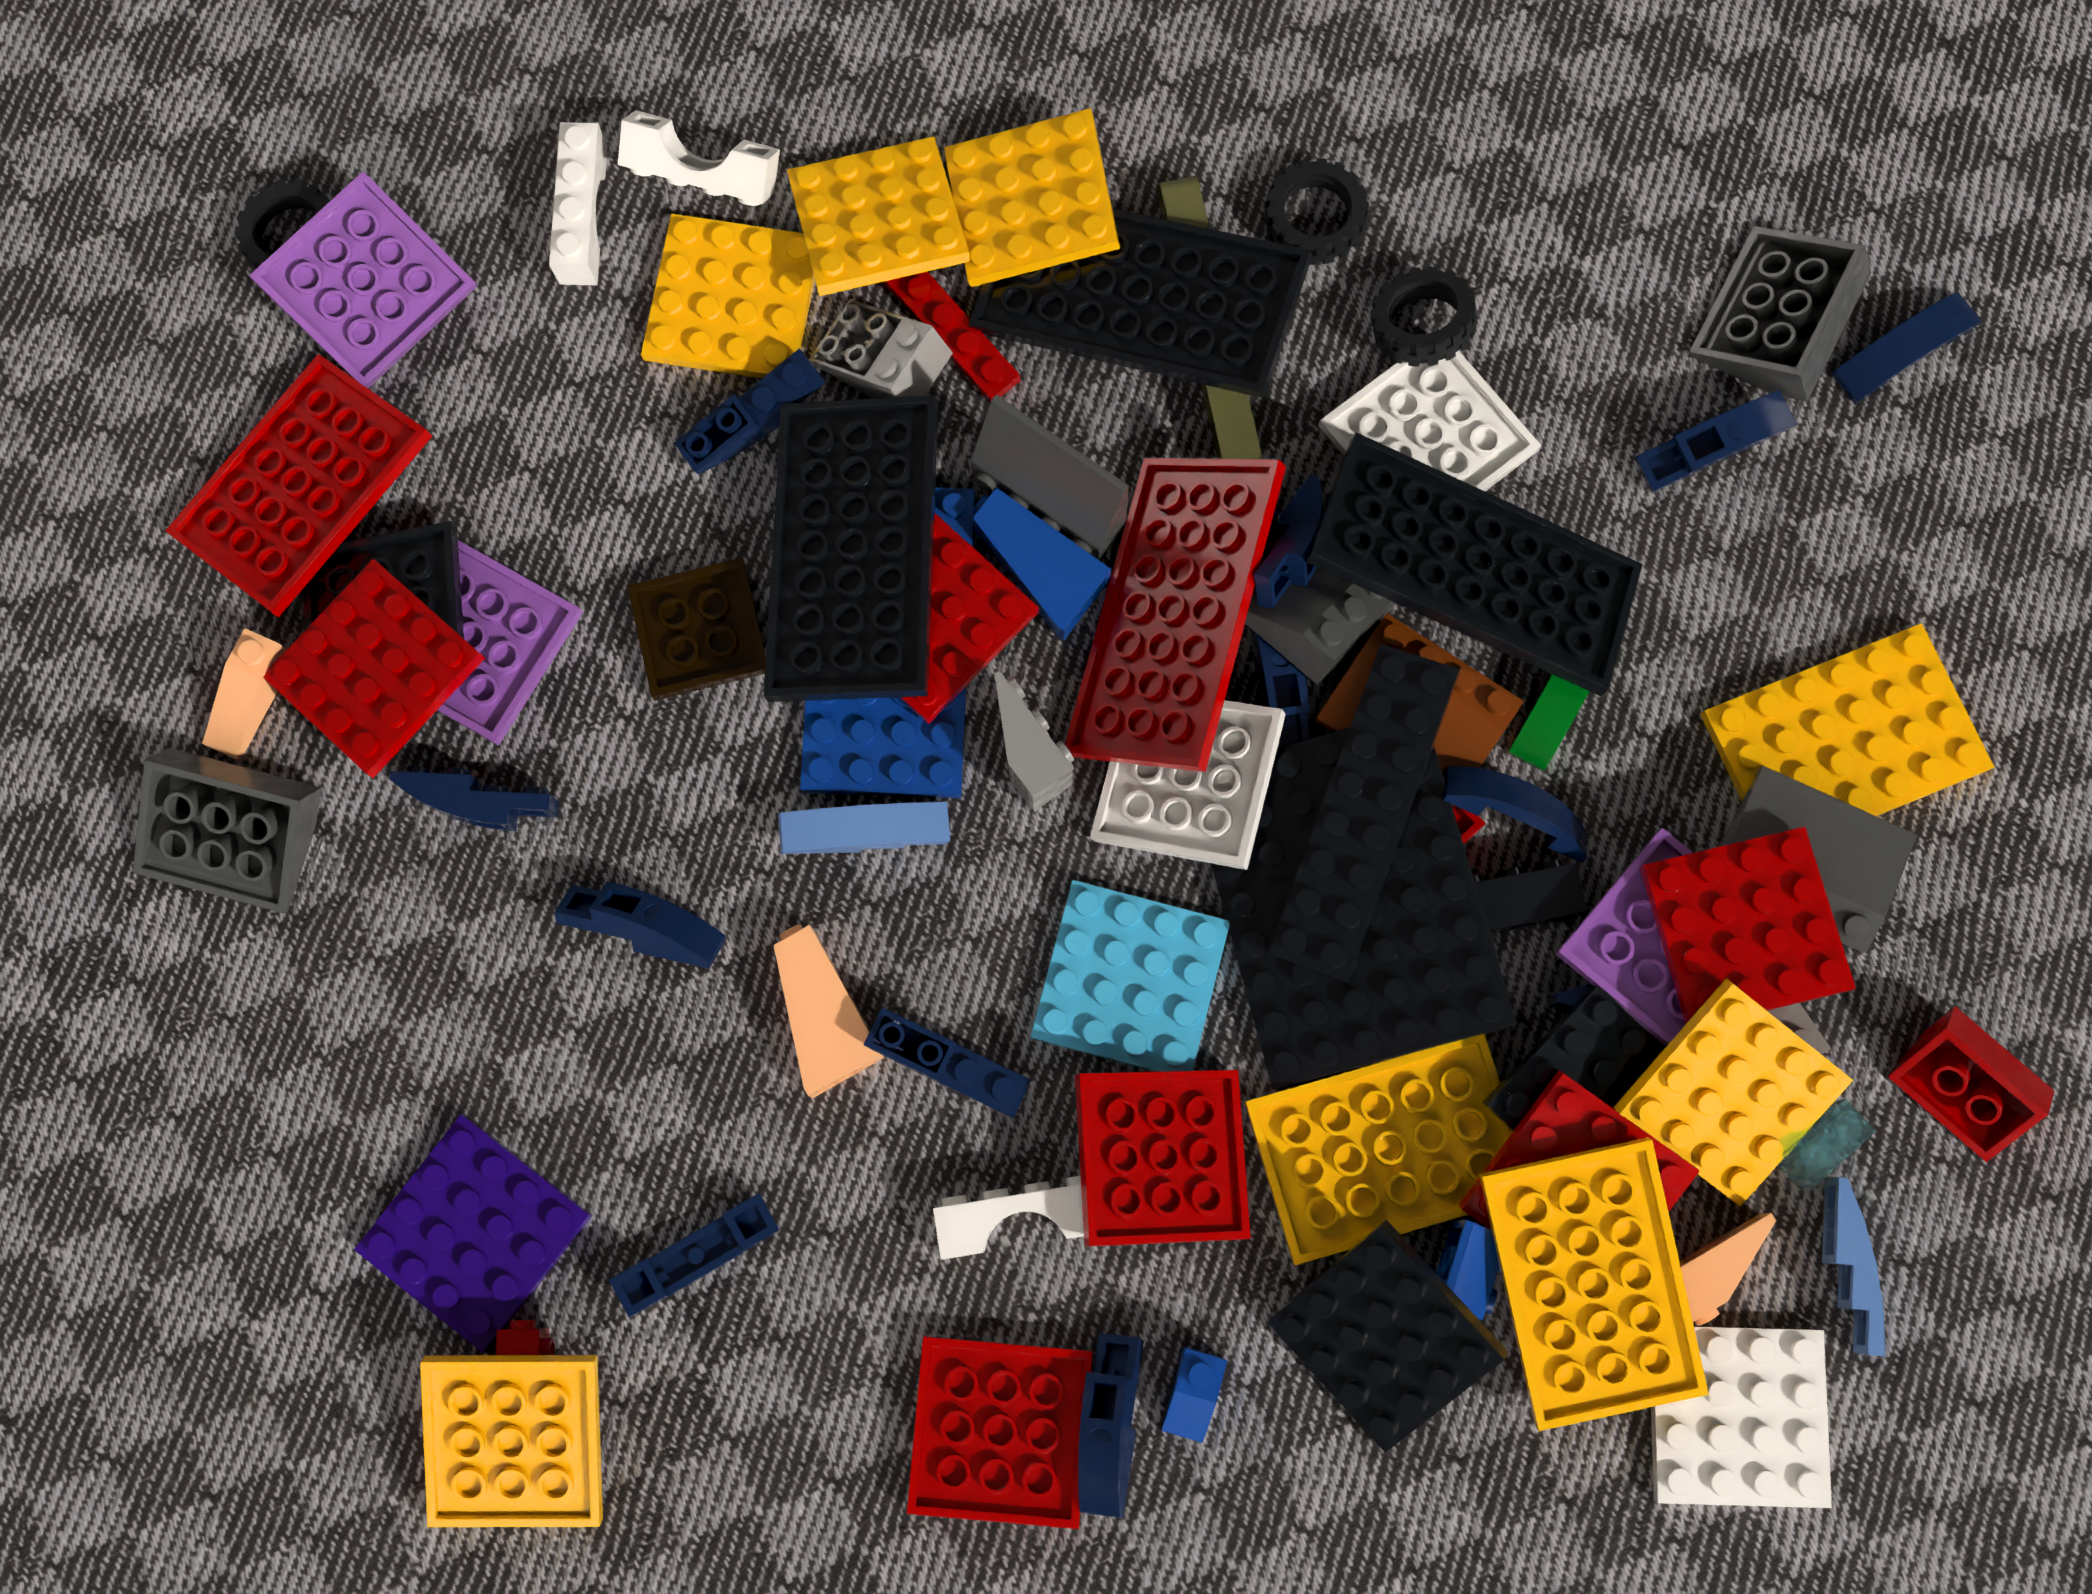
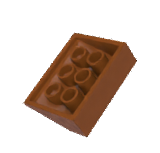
[1315,613,1524,807]

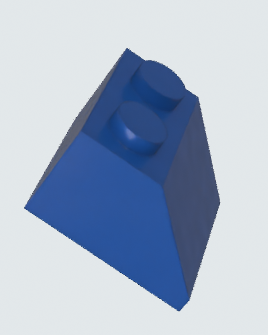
[1436,1220,1501,1320]

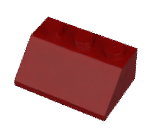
[1888,1006,2055,1162]

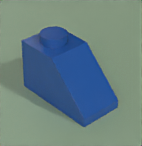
[1161,1346,1227,1443]

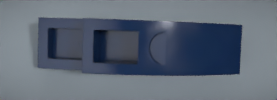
[674,349,826,474]
[1635,390,1797,494]
[1254,474,1324,609]
[1250,628,1310,749]
[389,766,559,832]
[554,881,726,969]
[863,1007,1031,1118]
[1078,1333,1144,1519]

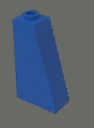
[972,487,1111,642]

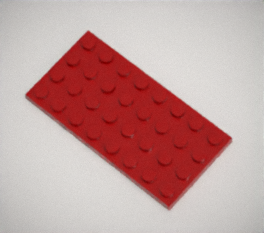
[1064,458,1286,772]

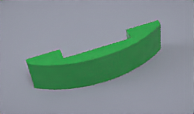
[1507,674,1589,772]

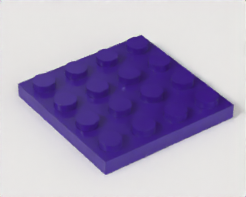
[354,1114,593,1353]

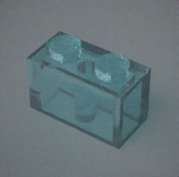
[1778,1099,1876,1188]

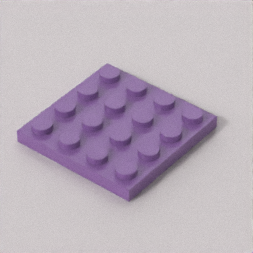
[249,171,477,389]
[437,540,583,746]
[1555,828,1693,1047]

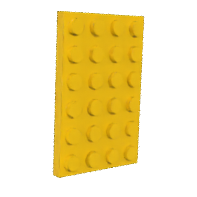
[1700,623,1995,816]
[1244,1034,1512,1265]
[1479,1137,1709,1431]

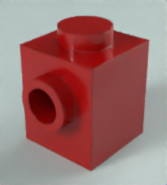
[496,1320,555,1355]

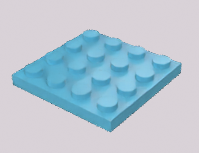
[1030,880,1229,1072]

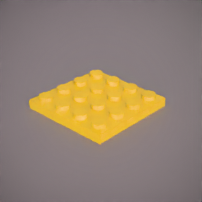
[944,108,1120,287]
[787,136,970,296]
[641,214,815,378]
[1614,978,1853,1207]
[420,1355,603,1527]

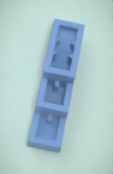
[778,802,950,854]
[1822,1177,1885,1357]

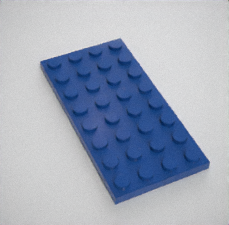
[800,488,976,798]

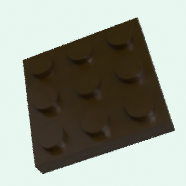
[627,557,766,701]

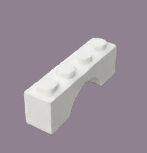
[618,110,780,206]
[549,122,608,285]
[933,1176,1084,1260]

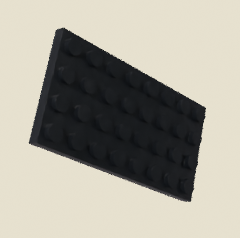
[968,209,1312,398]
[764,395,938,702]
[1306,432,1643,696]

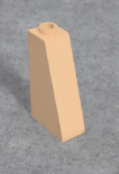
[774,924,885,1098]

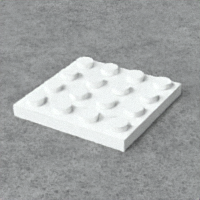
[1318,350,1541,491]
[1090,700,1286,870]
[1651,1326,1832,1508]

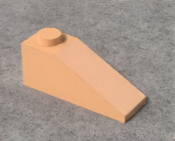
[202,628,287,761]
[1679,1213,1776,1326]

